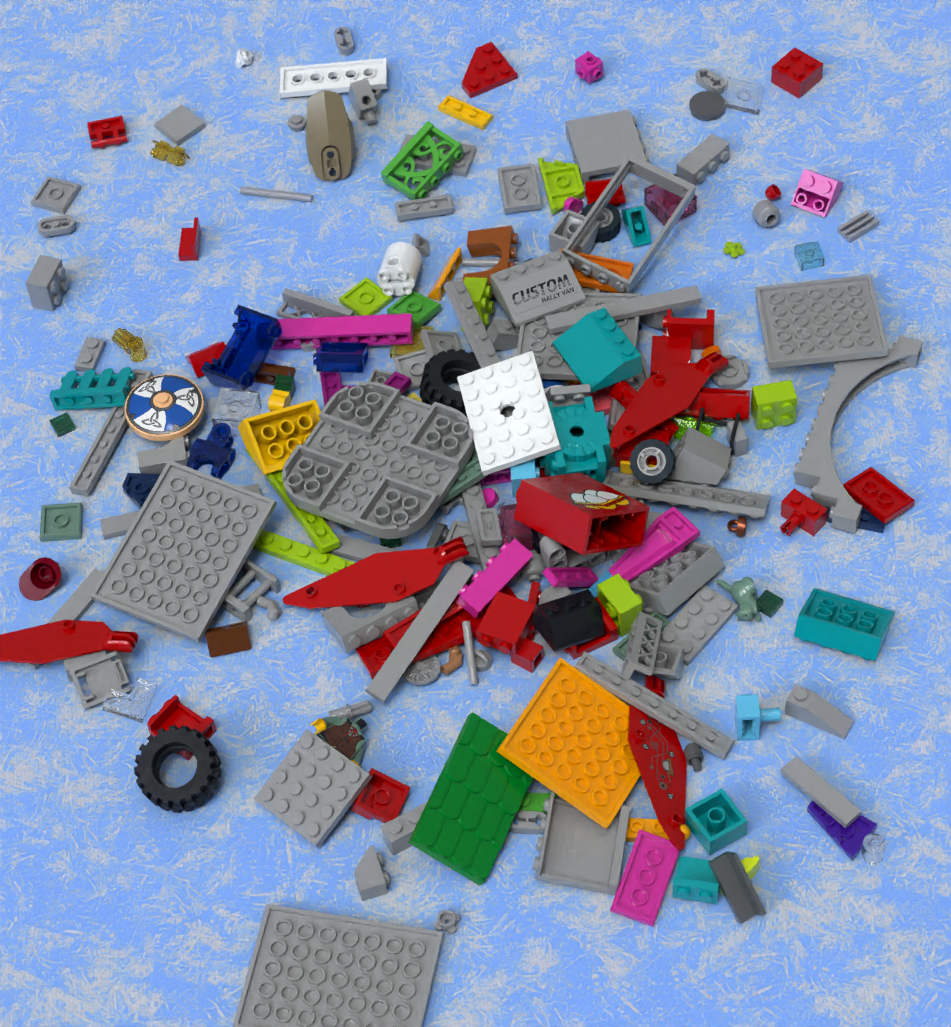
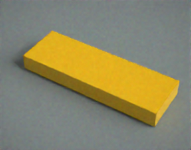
[438,95,493,130]

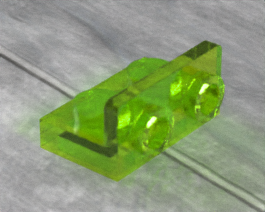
[673,415,716,439]

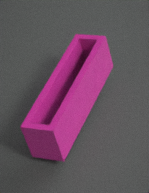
[457,538,533,619]

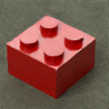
[771,47,823,99]

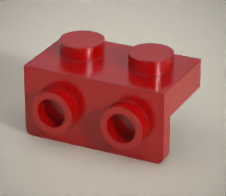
[585,178,626,206]

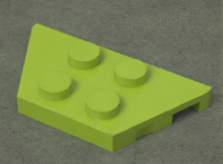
[538,158,585,214]

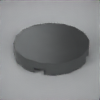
[689,91,726,121]

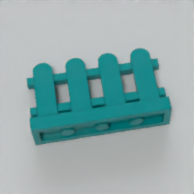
[49,367,135,410]

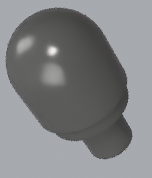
[684,743,703,772]

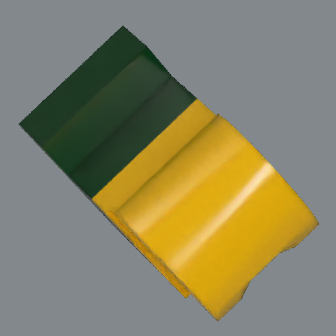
[268,374,296,411]

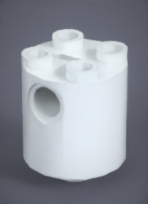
[377,242,422,296]

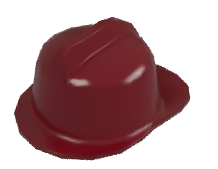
[19,557,62,601]

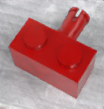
[780,488,827,537]

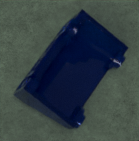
[201,305,282,390]

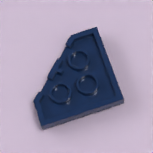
[122,473,161,509]

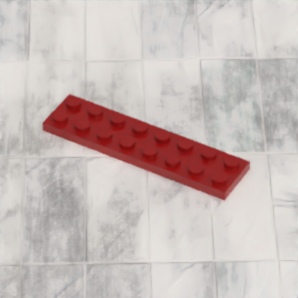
[356,586,517,679]

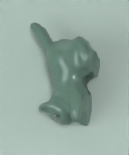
[716,577,761,622]

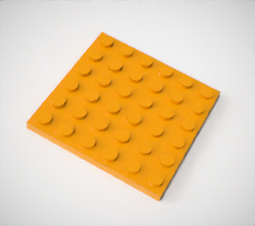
[497,657,641,829]

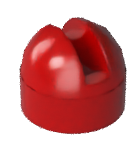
[765,184,781,201]

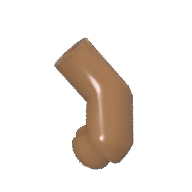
[441,646,463,675]

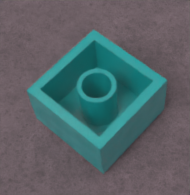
[685,788,748,855]

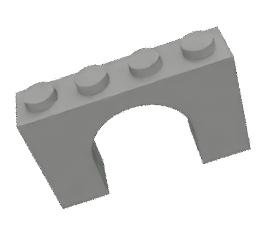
[137,435,192,474]
[321,595,419,653]

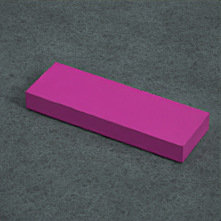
[543,567,599,587]

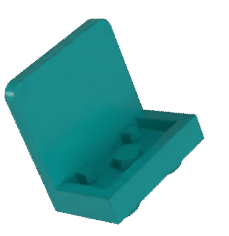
[672,856,720,904]

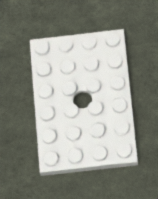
[457,351,561,476]

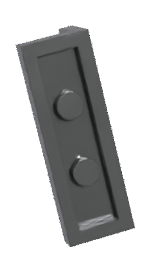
[708,851,766,923]

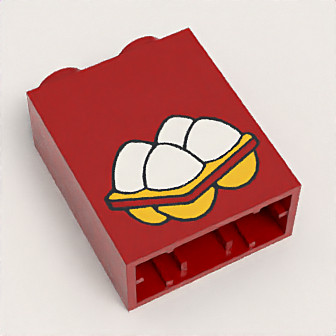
[514,472,650,555]

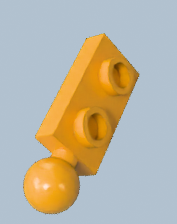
[625,818,691,842]

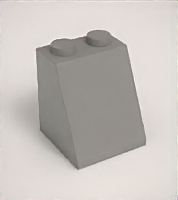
[668,427,732,485]

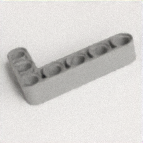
[539,536,629,568]

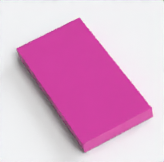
[610,829,680,927]

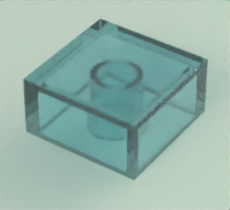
[794,241,825,271]

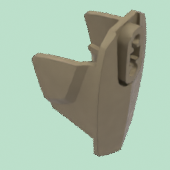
[305,90,355,181]

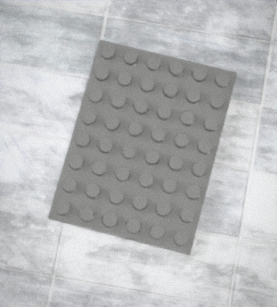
[90,460,277,643]
[233,904,444,1027]

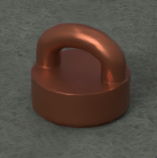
[727,516,747,537]

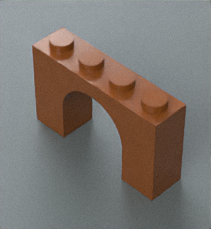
[463,225,519,298]

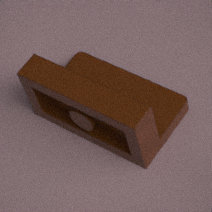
[250,362,296,386]
[205,621,251,657]

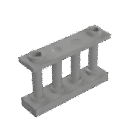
[221,559,280,624]

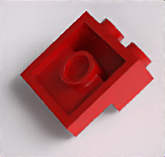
[351,768,411,823]

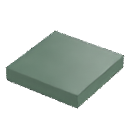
[40,502,83,542]

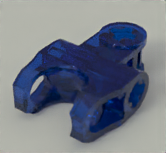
[186,423,236,479]

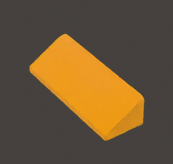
[427,247,462,301]

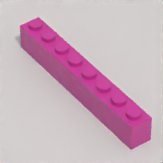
[257,313,415,350]

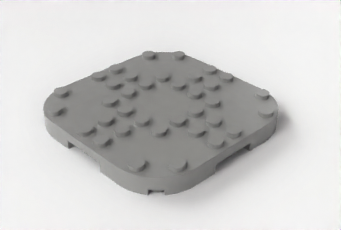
[282,382,475,539]

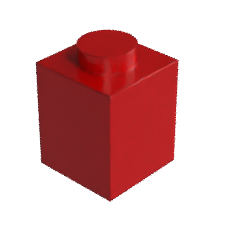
[510,638,544,673]

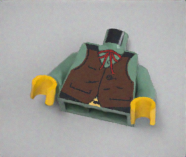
[310,716,367,767]

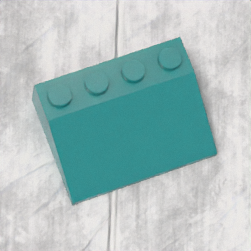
[553,307,642,394]
[794,588,895,661]

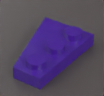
[807,800,877,861]

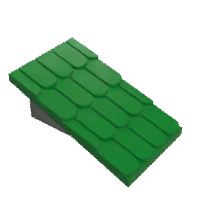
[408,712,533,886]

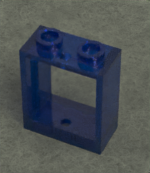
[313,342,368,373]

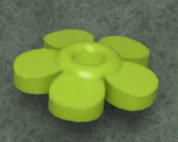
[723,242,745,258]

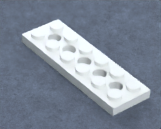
[280,58,387,98]

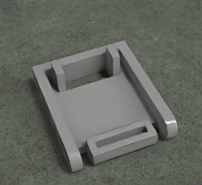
[69,651,132,709]

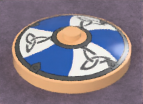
[125,374,205,441]

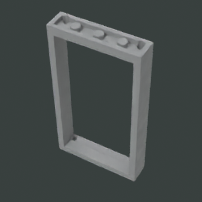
[562,154,696,293]

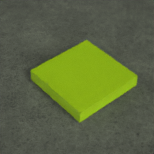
[339,277,393,316]

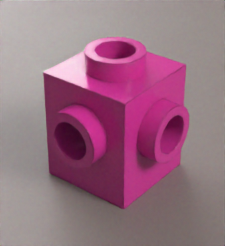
[575,51,603,84]

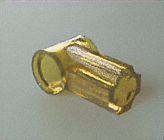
[112,328,147,362]

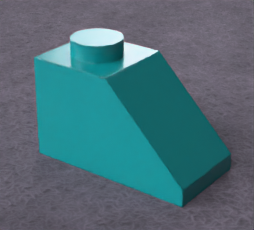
[621,206,652,247]

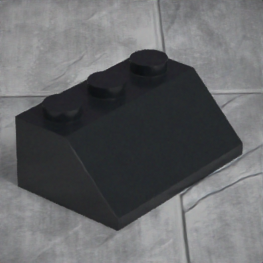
[531,590,605,652]

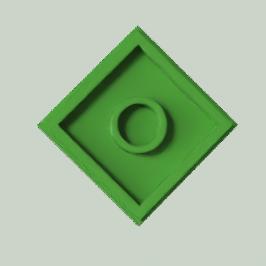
[387,290,441,329]

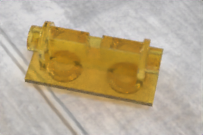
[150,140,190,166]

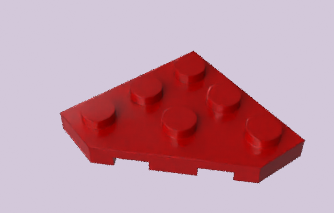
[462,41,518,99]

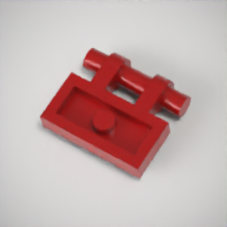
[87,116,128,149]

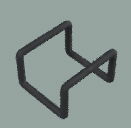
[695,407,740,455]

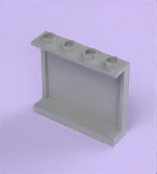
[566,109,650,186]
[532,791,630,896]

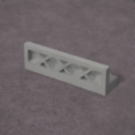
[276,288,354,319]
[621,611,663,680]

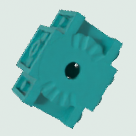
[538,396,610,483]

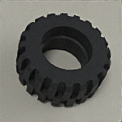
[419,349,481,418]
[134,725,222,813]

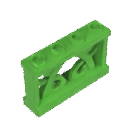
[381,121,464,200]

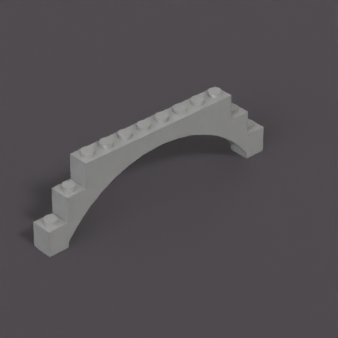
[793,336,923,533]

